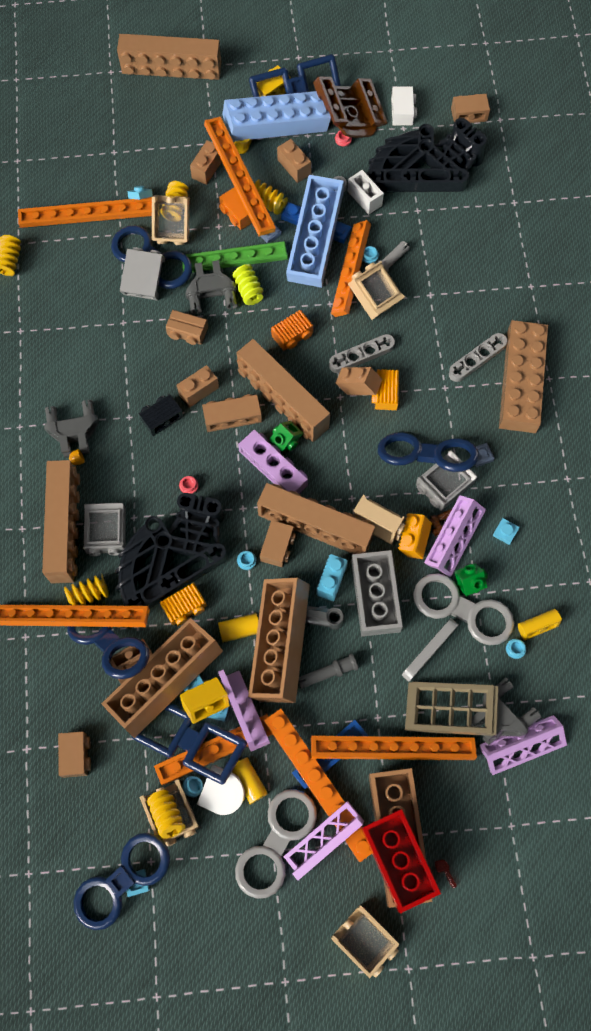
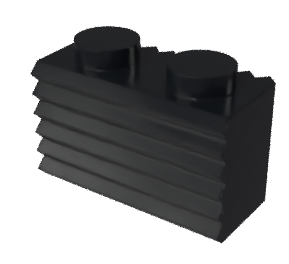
[139,394,183,436]

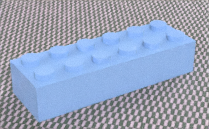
[222,91,331,141]
[286,175,344,288]

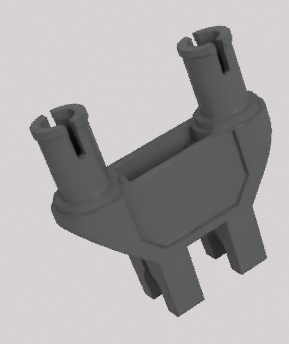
[185,260,237,314]
[44,400,99,458]
[471,677,542,746]

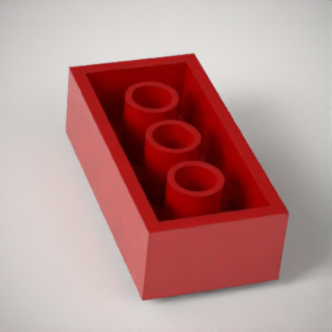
[361,809,441,913]

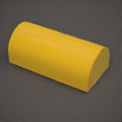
[518,609,562,640]
[218,613,258,643]
[232,757,268,805]

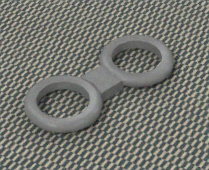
[413,573,514,645]
[235,789,317,899]

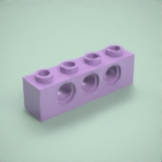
[238,430,308,493]

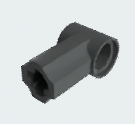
[305,606,344,630]

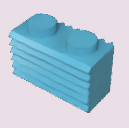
[316,554,348,601]

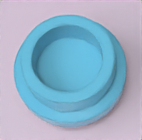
[362,246,379,264]
[237,551,256,570]
[506,639,526,659]
[182,776,203,797]

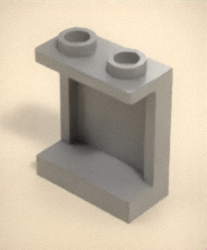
[120,247,165,301]

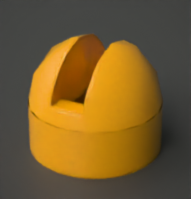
[69,449,85,465]

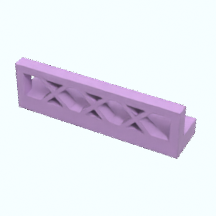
[424,495,486,577]
[218,670,270,752]
[480,715,567,775]
[284,801,364,880]

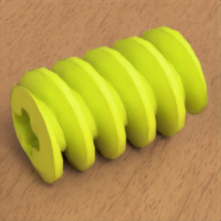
[232,264,264,305]

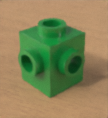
[269,420,303,452]
[454,563,488,596]

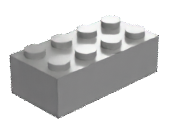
[351,550,403,637]

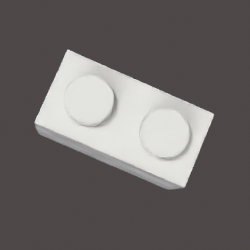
[391,86,417,125]
[348,170,384,215]

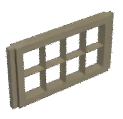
[405,682,499,736]

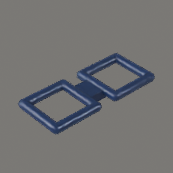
[249,54,341,97]
[132,703,247,785]

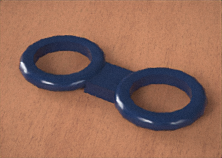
[111,226,192,289]
[378,432,479,472]
[67,605,149,679]
[73,833,170,930]

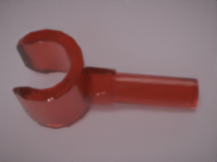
[435,859,457,888]

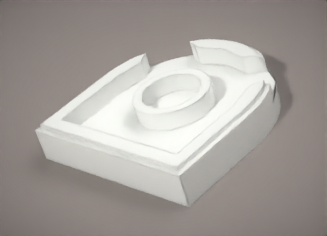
[197,765,245,815]

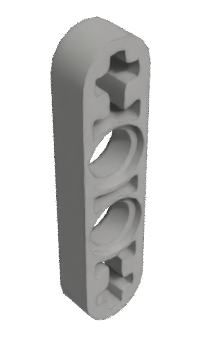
[449,333,507,382]
[329,334,395,373]
[401,618,459,682]

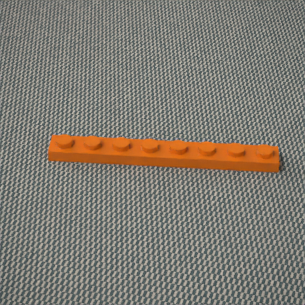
[204,117,276,236]
[18,197,152,228]
[0,605,150,627]
[264,709,372,862]
[311,736,477,760]

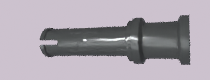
[298,653,359,689]

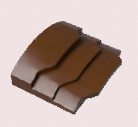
[313,76,387,138]

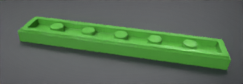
[182,241,288,272]

